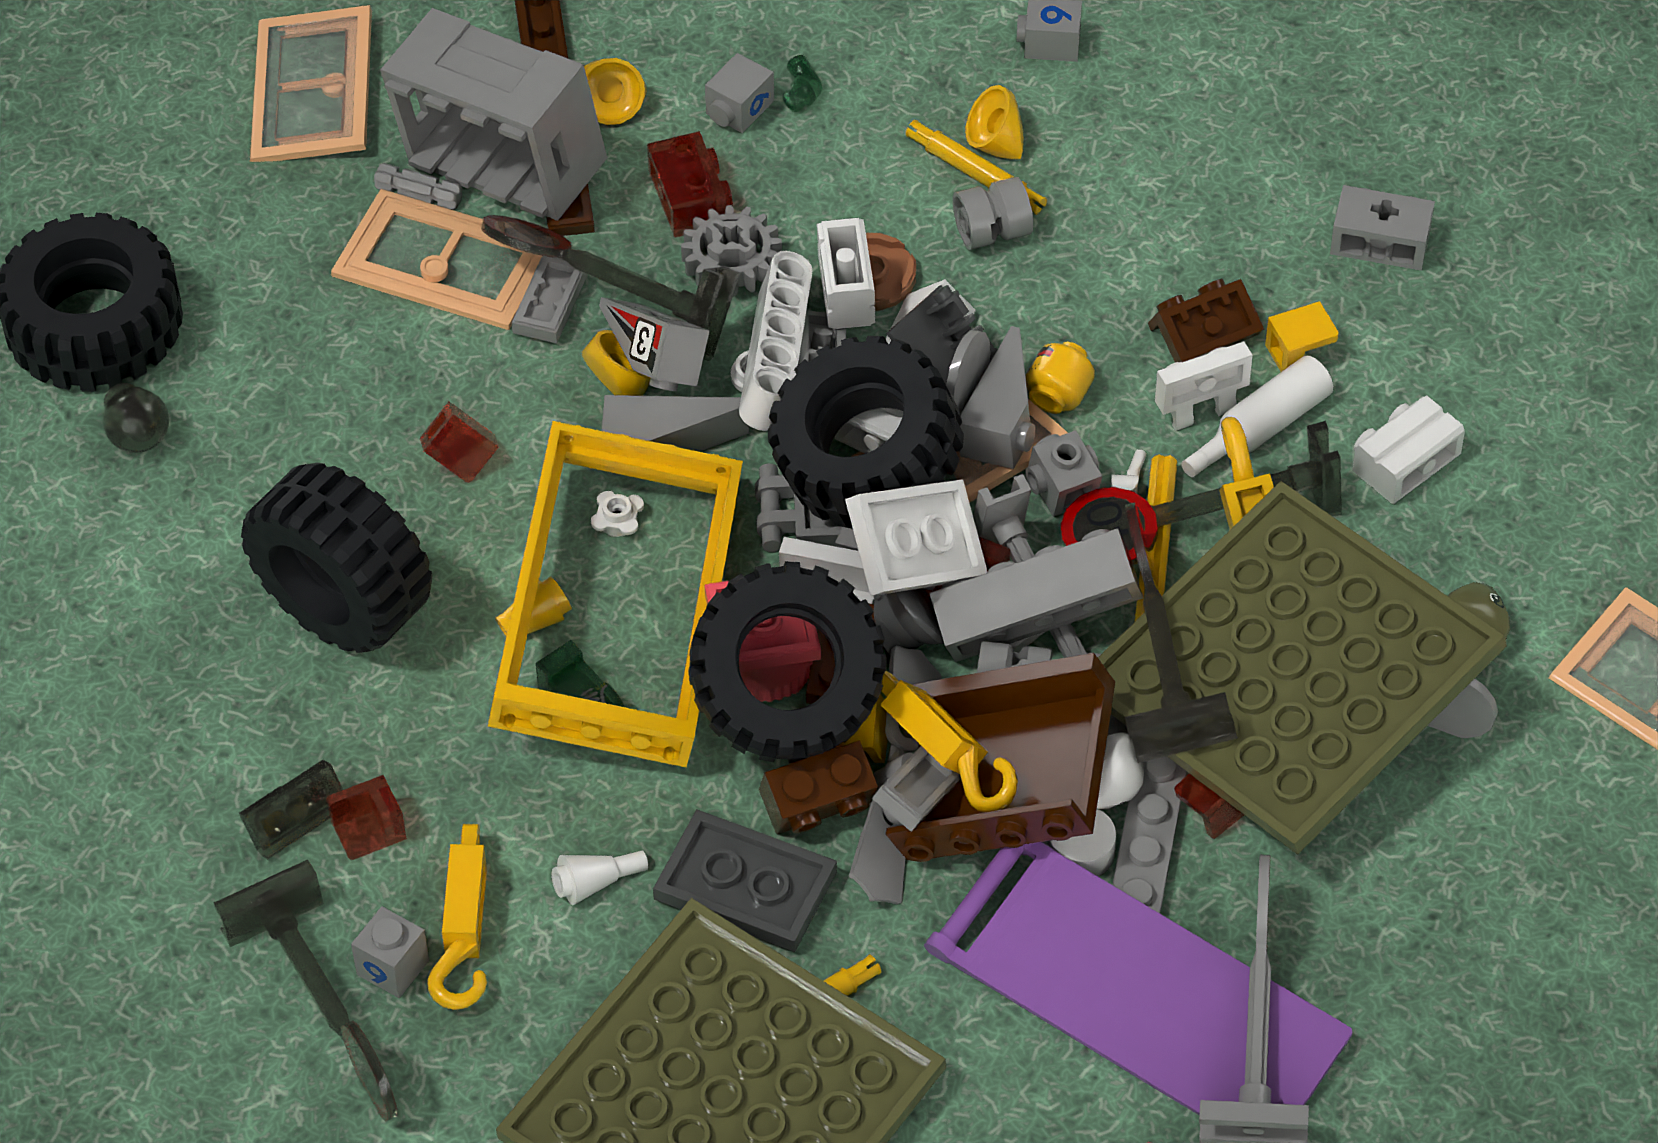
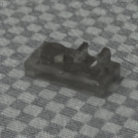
[239,759,351,860]

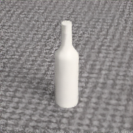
[1181,356,1334,477]

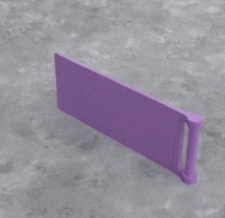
[924,842,1352,1115]

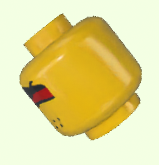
[1025,341,1095,414]

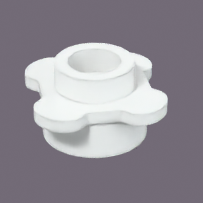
[591,491,644,537]

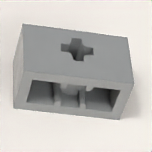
[1330,185,1435,271]

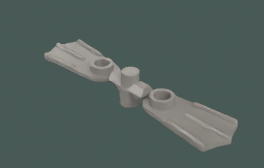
[849,646,941,904]

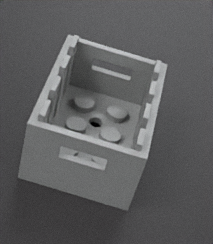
[380,8,607,221]

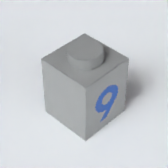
[1016,0,1082,62]
[705,53,774,133]
[351,906,429,998]

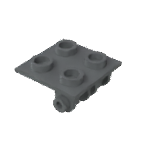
[886,285,998,384]

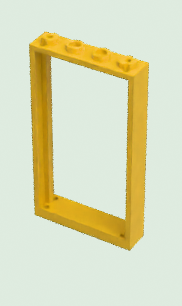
[488,421,743,768]

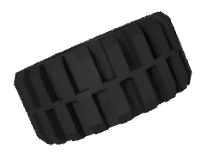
[0,212,183,392]
[768,336,964,528]
[241,463,432,653]
[688,561,887,763]

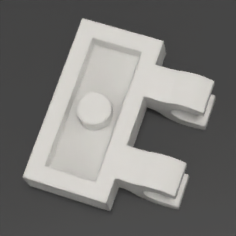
[1155,341,1253,431]

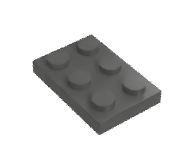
[653,809,837,952]

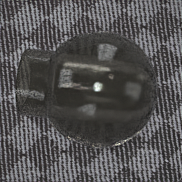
[102,383,169,453]

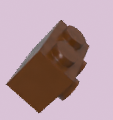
[759,740,878,835]

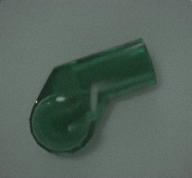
[782,55,822,112]

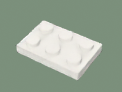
[845,479,988,596]

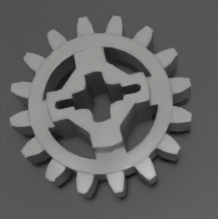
[681,205,782,296]

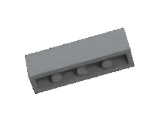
[929,528,1143,662]

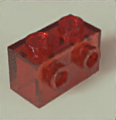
[647,131,733,238]

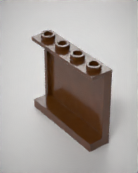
[886,653,1115,862]

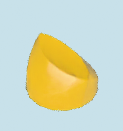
[584,58,647,125]
[965,85,1024,159]
[582,330,650,396]

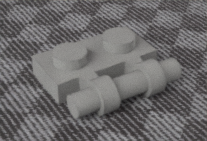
[755,463,842,552]

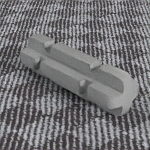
[374,163,463,210]

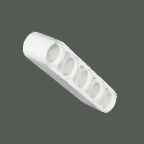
[739,251,812,431]

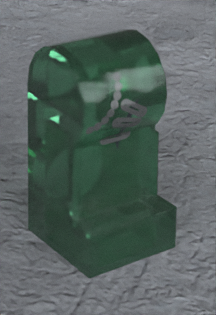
[535,640,624,707]

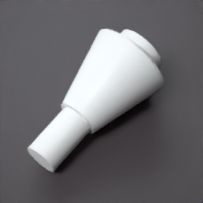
[552,851,648,905]

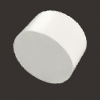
[1048,809,1116,877]

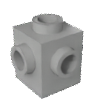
[1026,430,1102,517]

